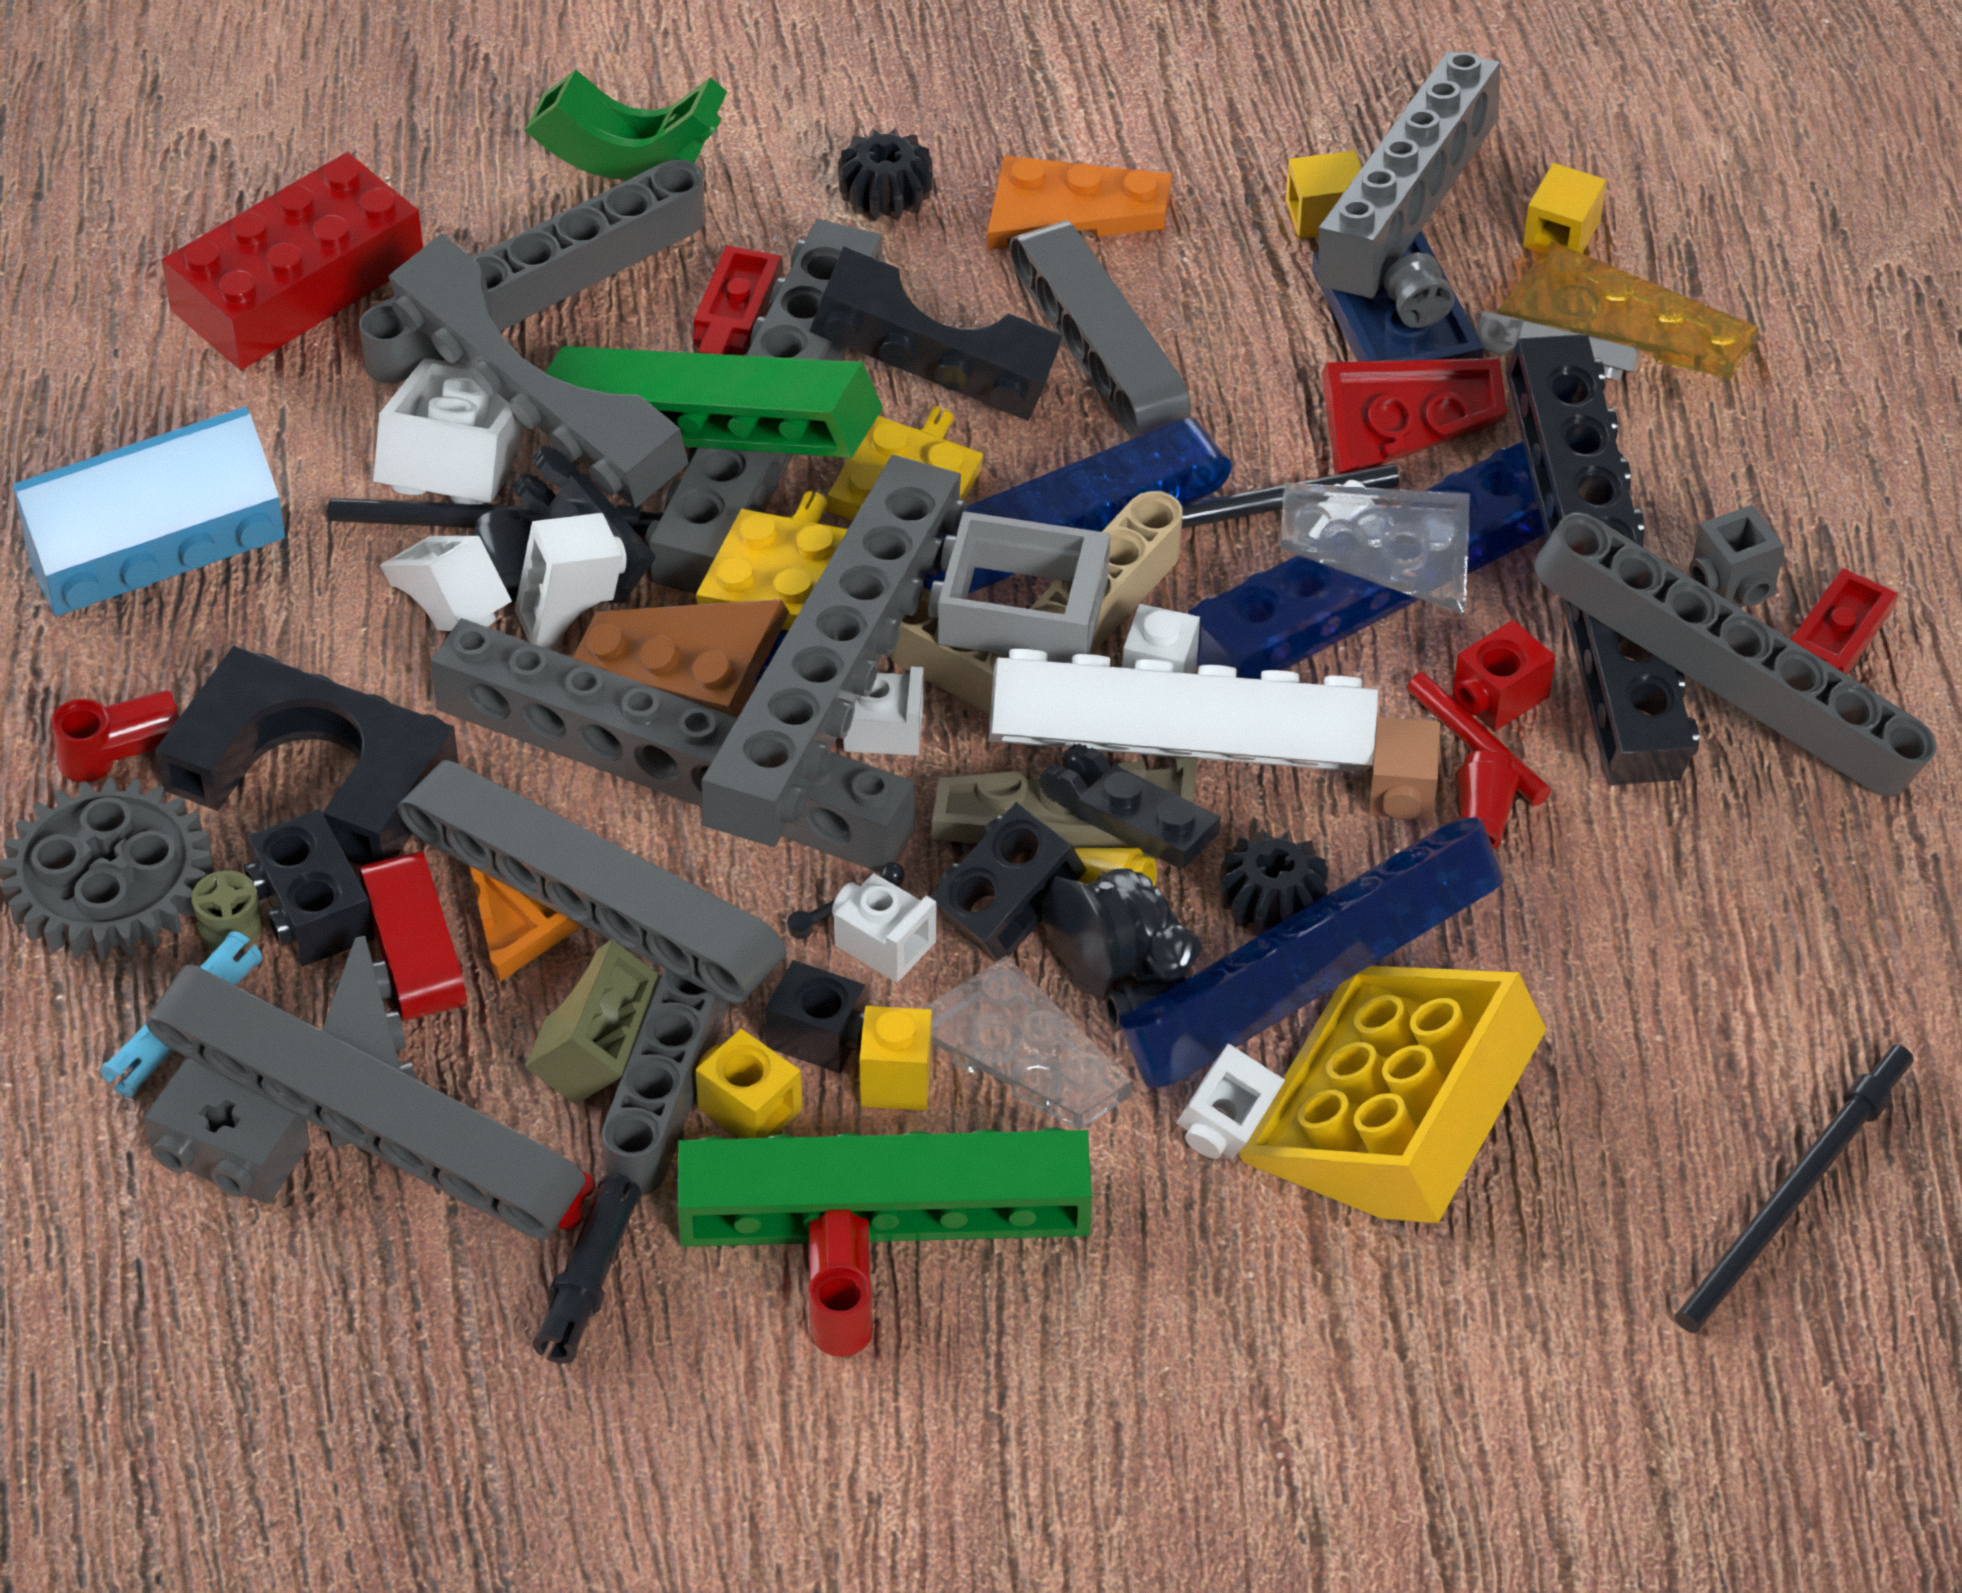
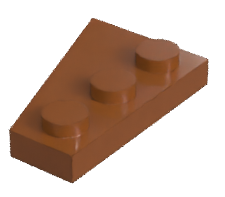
[573,599,789,718]

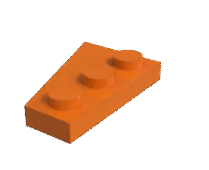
[987,155,1172,249]

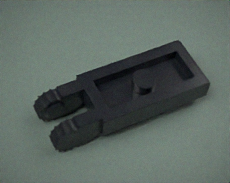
[513,445,656,604]
[1038,743,1221,869]

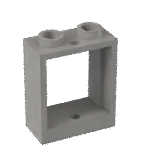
[928,511,1110,664]

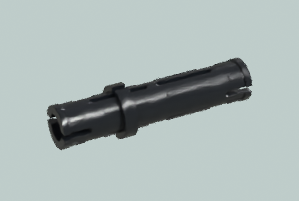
[533,1174,642,1364]

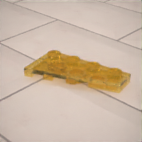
[1498,241,1760,379]

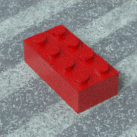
[161,151,423,371]

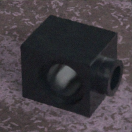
[765,960,866,1073]

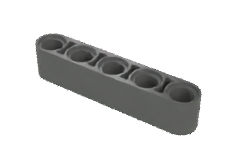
[1010,220,1191,437]
[602,968,731,1195]

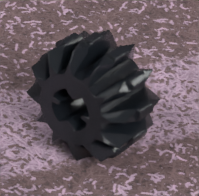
[838,127,933,221]
[1219,828,1328,939]

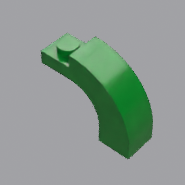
[524,69,727,181]

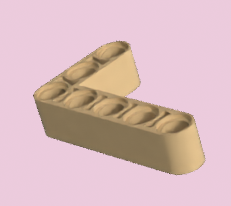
[889,491,1182,715]

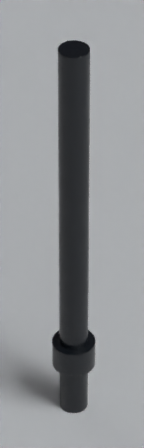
[328,498,664,538]
[1675,1044,1914,1333]

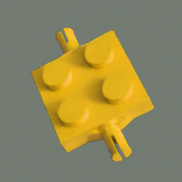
[826,406,984,520]
[696,491,848,630]

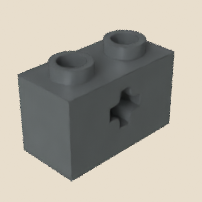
[144,1058,310,1205]

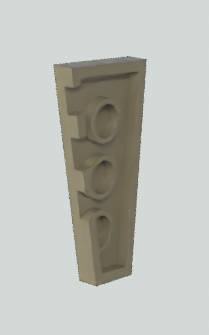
[931,757,1197,859]

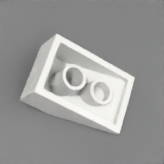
[373,358,525,504]

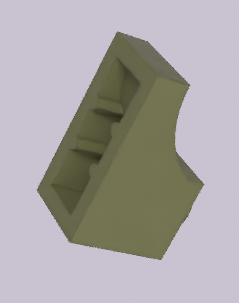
[525,939,661,1105]

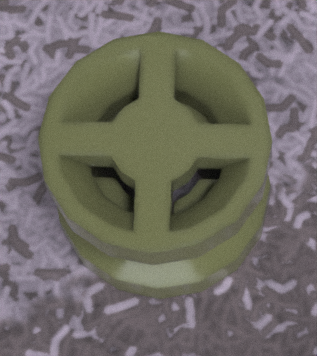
[192,870,263,951]

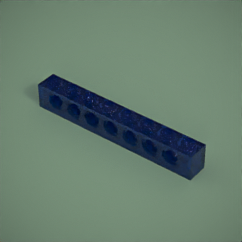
[1188,441,1623,680]

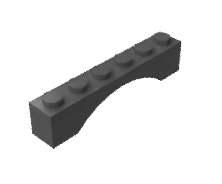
[388,233,689,508]

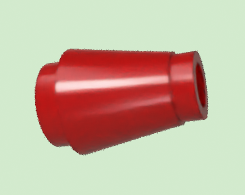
[1456,750,1520,850]

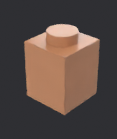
[1369,717,1440,820]

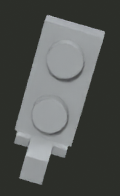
[1476,311,1642,380]

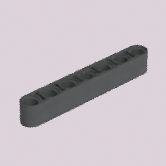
[359,159,705,383]
[1534,513,1936,797]
[398,760,786,1004]
[145,965,586,1240]

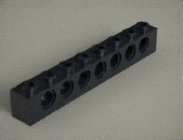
[1506,334,1699,786]

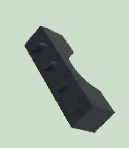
[809,246,1063,421]

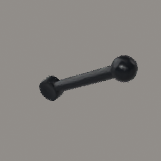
[787,862,905,939]

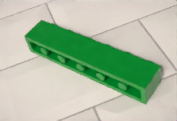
[545,346,883,458]
[678,1127,1092,1247]

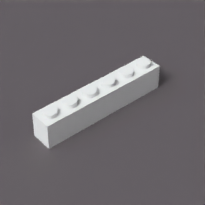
[988,649,1378,773]

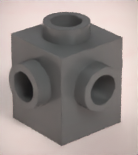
[1689,505,1784,608]

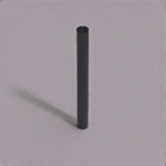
[1181,463,1399,529]

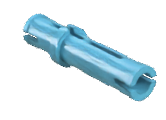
[100,931,263,1098]

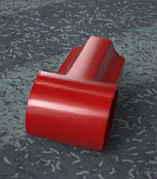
[52,690,179,783]
[808,1209,873,1357]

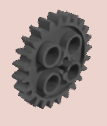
[0,778,214,961]

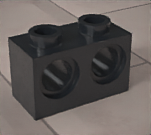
[929,801,1087,966]
[243,809,375,967]

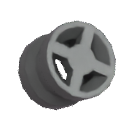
[1383,253,1455,328]

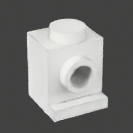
[843,666,924,756]
[832,873,936,983]
[1176,1043,1285,1160]

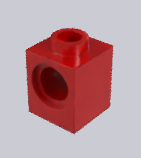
[1452,619,1556,732]

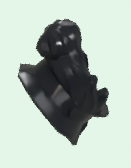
[1041,868,1202,999]

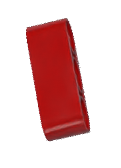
[359,851,467,1022]

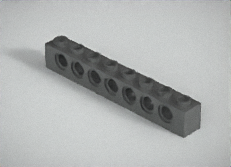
[644,219,883,594]
[702,454,967,848]
[430,618,915,873]

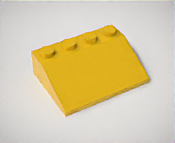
[1238,965,1547,1223]

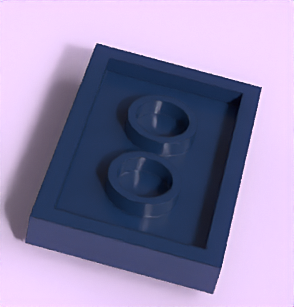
[1312,231,1484,361]

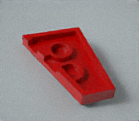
[1322,358,1507,475]

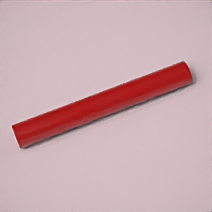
[1407,672,1551,806]

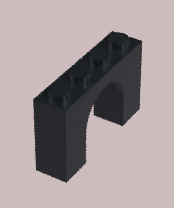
[155,645,459,865]

